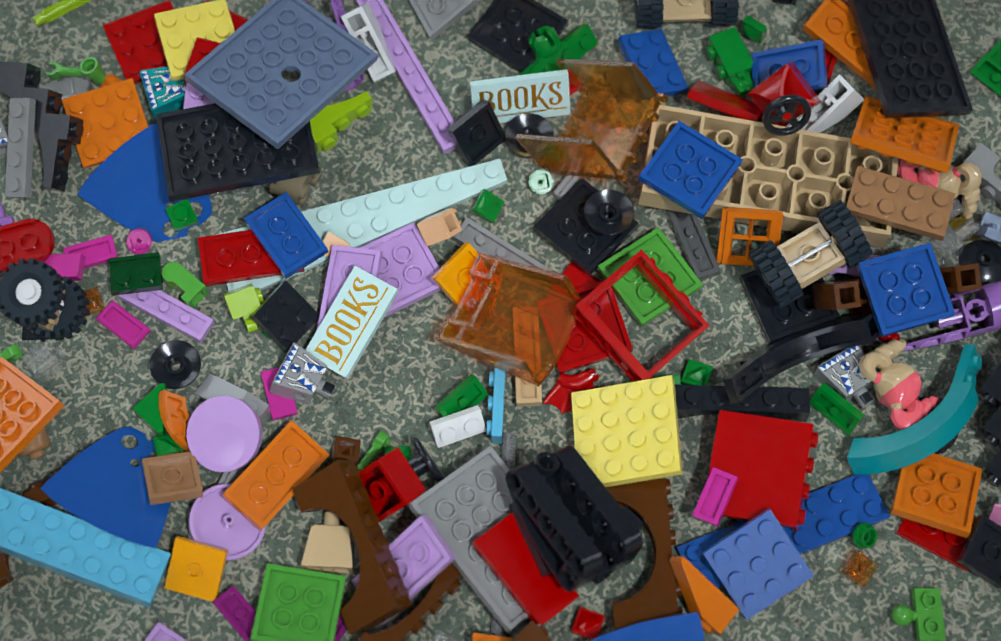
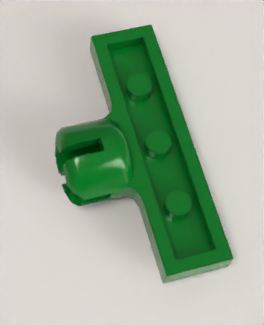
[517,23,599,76]

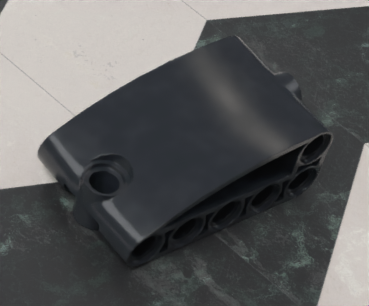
[505,446,643,592]

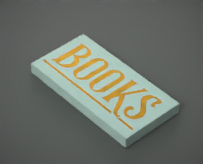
[470,69,570,123]
[306,266,399,379]

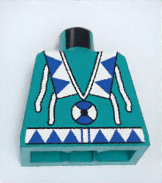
[140,67,186,120]

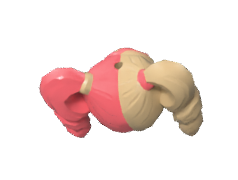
[897,158,982,220]
[859,339,941,430]

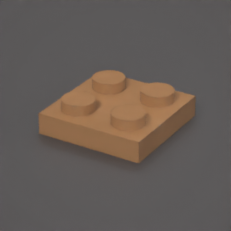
[142,451,203,505]

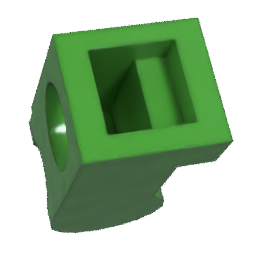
[162,262,208,308]

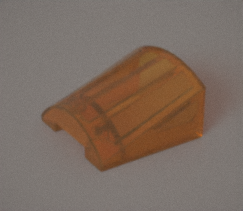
[436,252,581,387]

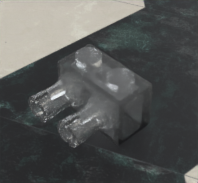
[913,199,981,265]

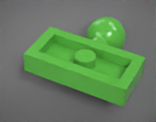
[892,588,946,641]

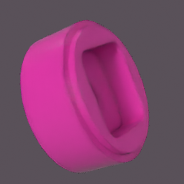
[126,228,152,254]

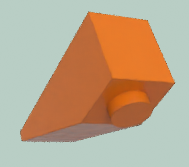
[669,556,740,634]

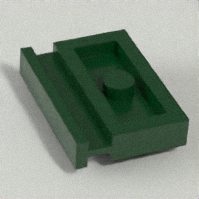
[109,252,163,296]

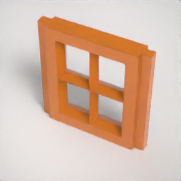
[716,207,783,266]

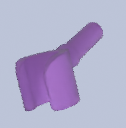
[0,201,14,226]

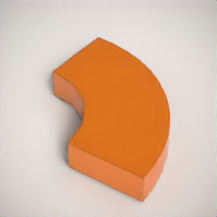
[158,390,190,452]

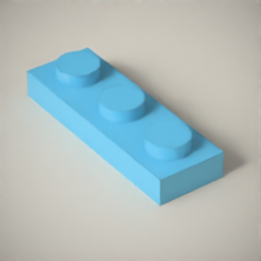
[487,363,505,444]

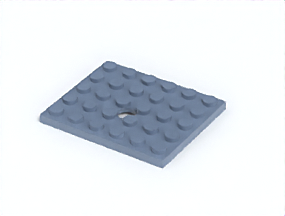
[184,0,378,149]

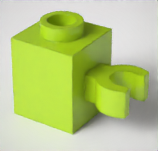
[223,283,264,332]

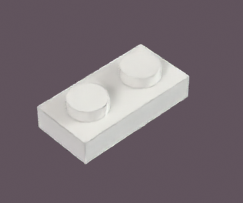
[429,405,486,448]

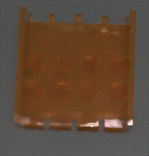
[515,59,669,181]

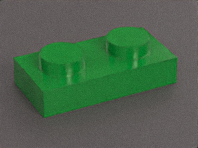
[434,374,489,418]
[810,382,865,436]

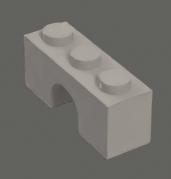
[961,143,1001,207]

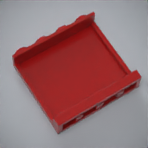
[707,410,819,532]

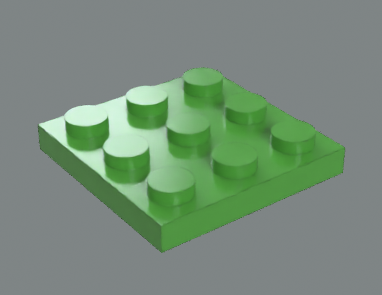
[597,227,703,328]
[251,563,346,641]

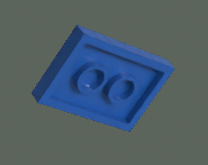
[617,29,689,101]
[751,40,827,90]
[244,192,328,279]

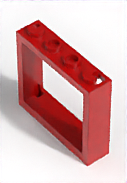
[570,249,710,382]

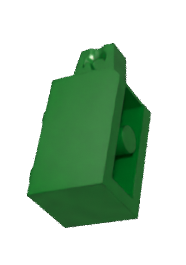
[705,27,754,97]

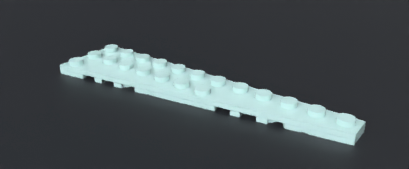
[216,159,507,291]

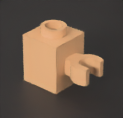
[417,208,462,246]

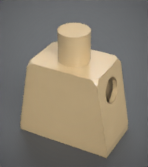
[302,512,354,574]

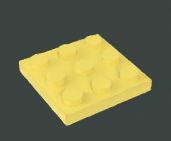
[154,0,235,82]

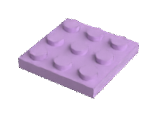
[360,222,442,317]

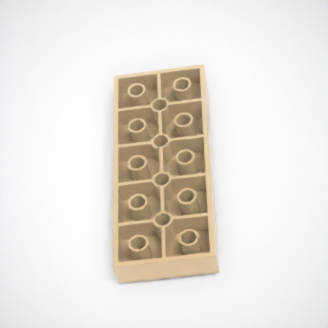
[638,104,898,248]

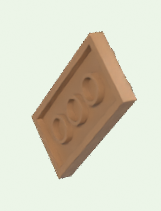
[846,166,955,241]

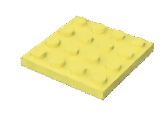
[571,375,683,487]

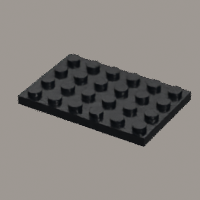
[847,0,973,118]
[156,103,320,202]

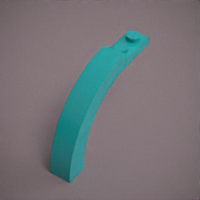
[847,344,982,475]

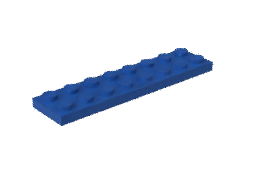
[676,474,890,589]

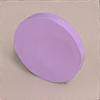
[187,396,262,472]
[188,484,266,561]

